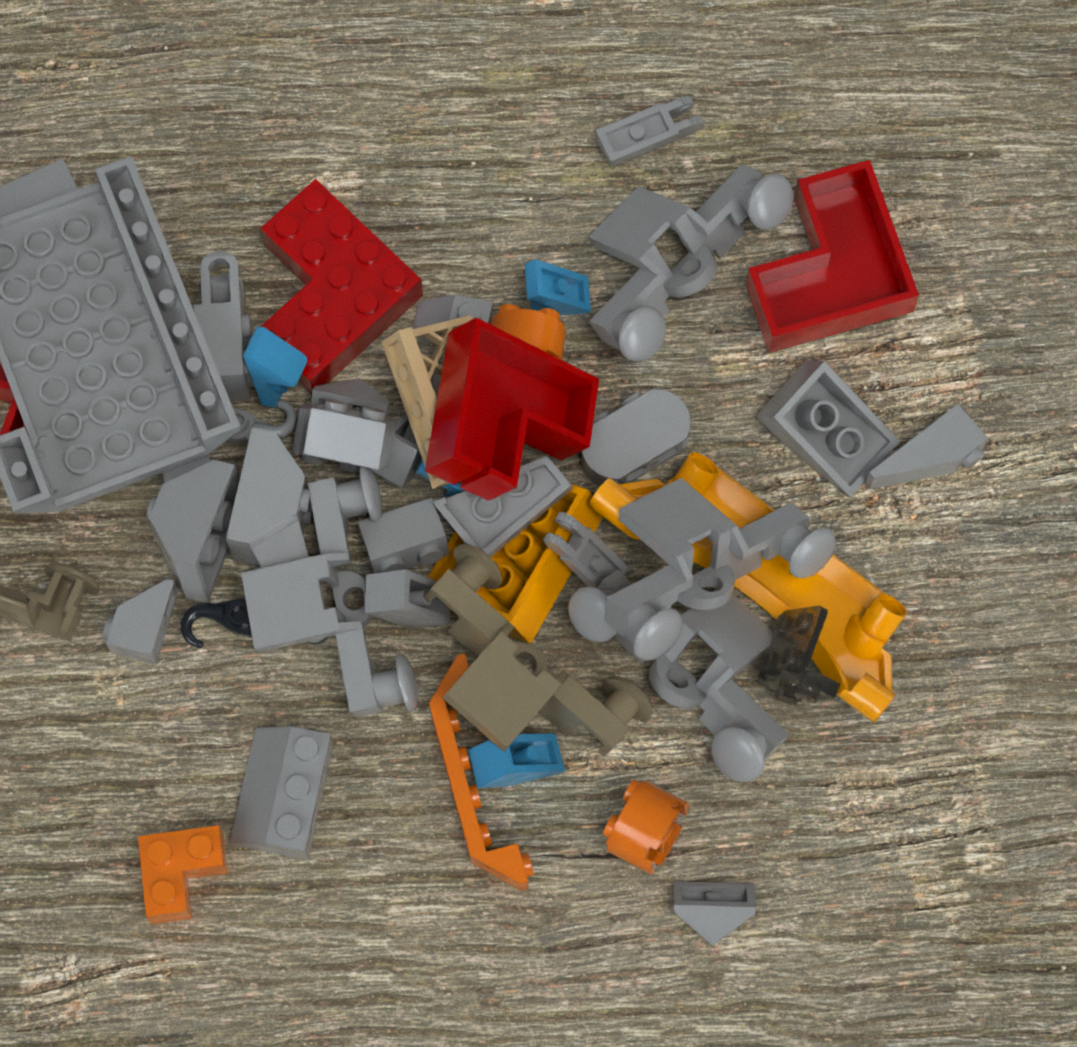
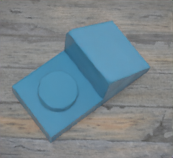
[525,259,591,315]
[243,326,308,408]

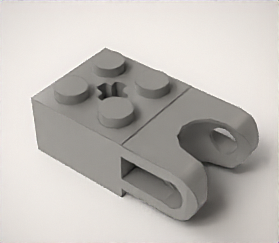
[193,251,255,402]

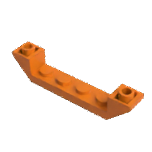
[429,653,534,891]

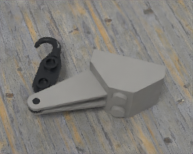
[181,427,328,648]

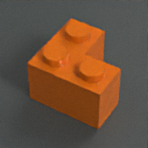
[138,825,228,924]

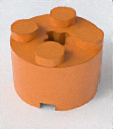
[489,304,566,360]
[603,779,689,875]

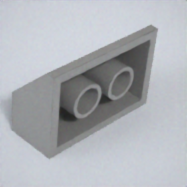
[229,726,334,860]

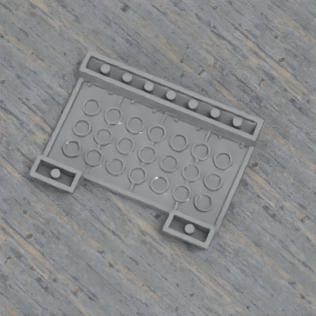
[0,156,241,514]

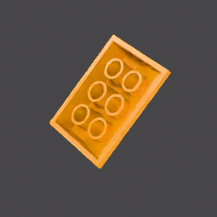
[428,484,603,644]

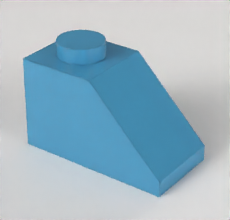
[468,733,565,788]

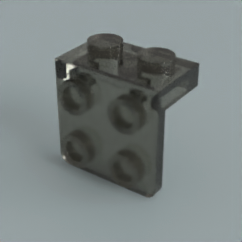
[756,605,840,705]

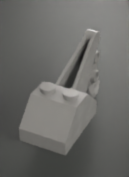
[147,400,297,603]

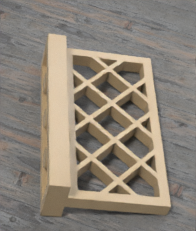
[382,315,522,489]

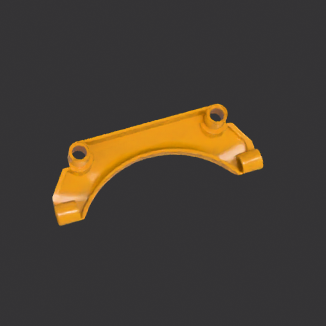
[589,452,907,723]

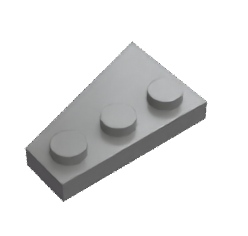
[432,456,574,557]

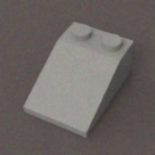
[756,360,900,497]

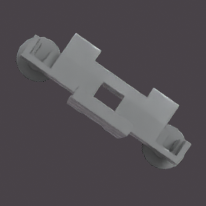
[588,164,794,362]
[241,466,418,717]
[604,478,836,660]
[568,570,789,782]

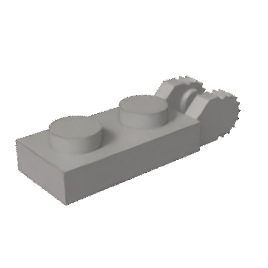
[595,96,704,167]
[543,512,629,588]

